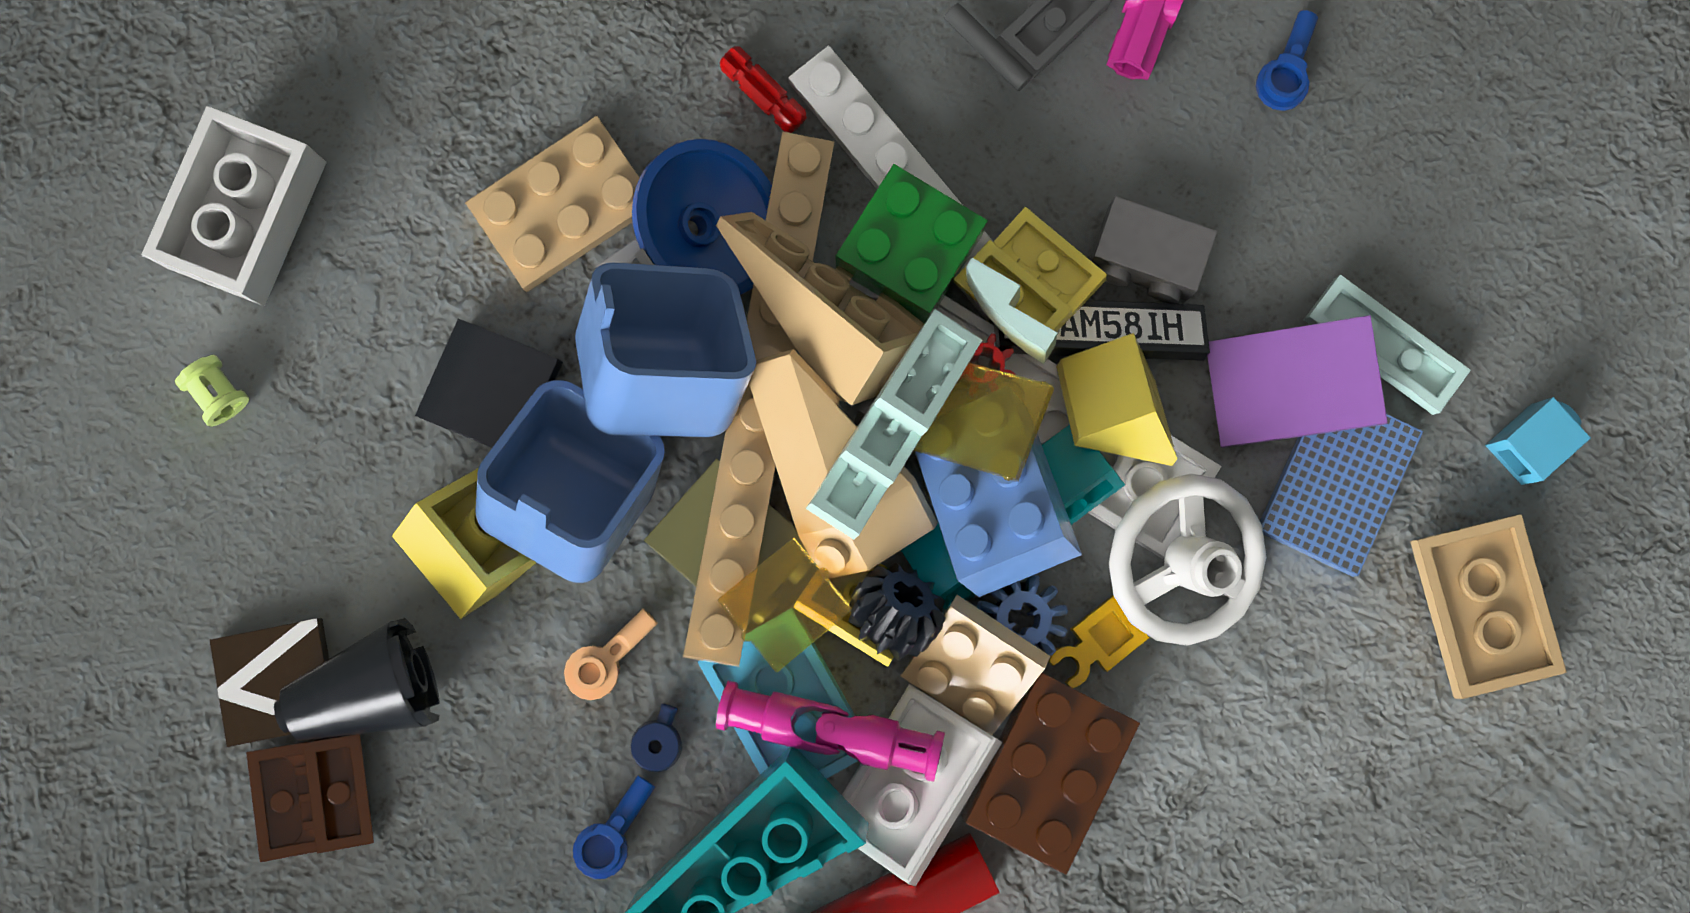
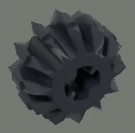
[848,562,946,661]

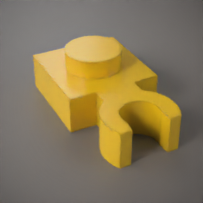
[1048,595,1149,688]

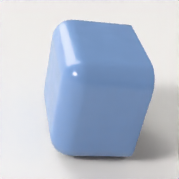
[575,263,756,437]
[475,380,664,583]

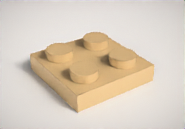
[901,595,1050,735]

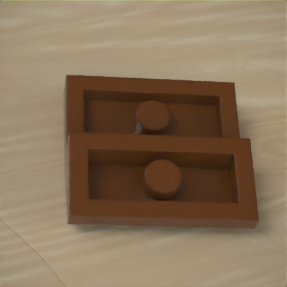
[246,734,374,862]

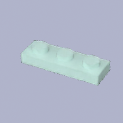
[1304,275,1471,415]

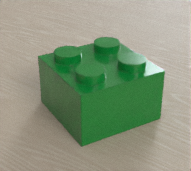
[835,164,988,324]

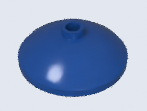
[632,139,772,295]

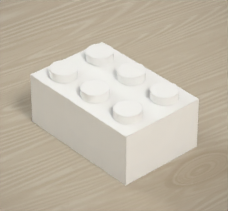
[141,106,327,306]

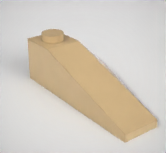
[716,212,924,405]

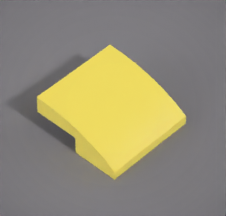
[954,207,1107,332]

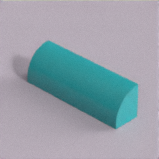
[901,424,1125,609]

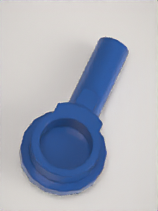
[1255,10,1318,111]
[573,775,655,879]

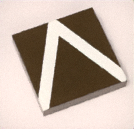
[210,618,329,747]

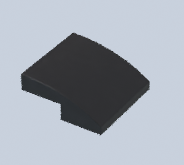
[415,318,563,448]

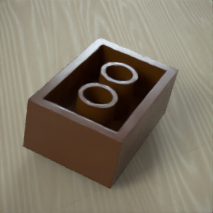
[961,673,1140,875]

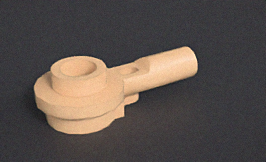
[564,608,658,700]

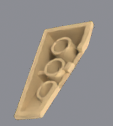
[749,349,938,580]

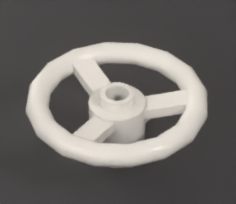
[1108,474,1267,646]

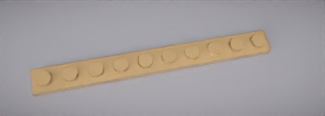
[683,131,834,667]

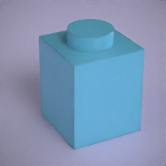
[1485,397,1591,485]

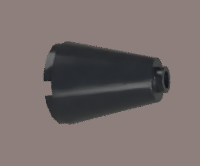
[274,618,440,740]

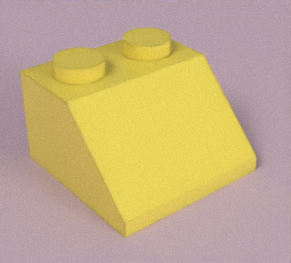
[392,468,537,619]

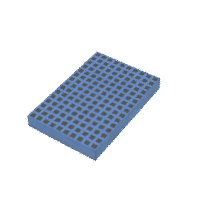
[1260,414,1423,577]

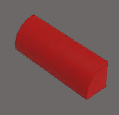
[811,833,1000,913]

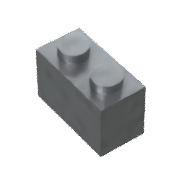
[1089,196,1217,304]

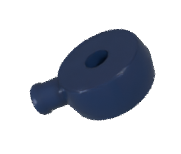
[630,703,682,772]

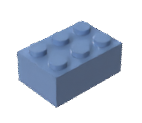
[914,387,1082,597]

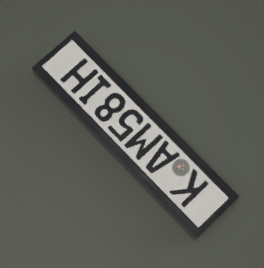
[994,300,1210,361]

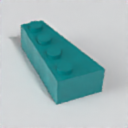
[625,747,869,913]

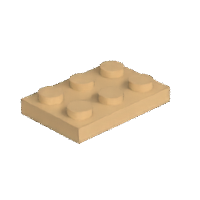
[465,116,640,292]
[1410,514,1567,699]

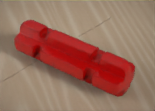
[719,46,807,133]

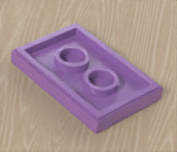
[1207,315,1388,448]

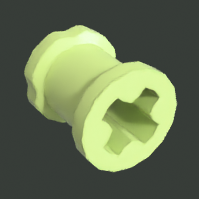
[175,355,249,427]

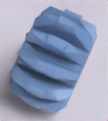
[976,574,1068,655]

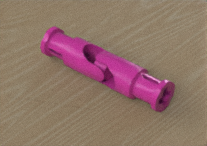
[716,680,945,782]

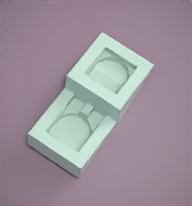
[966,258,1058,364]

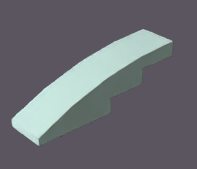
[806,309,982,540]

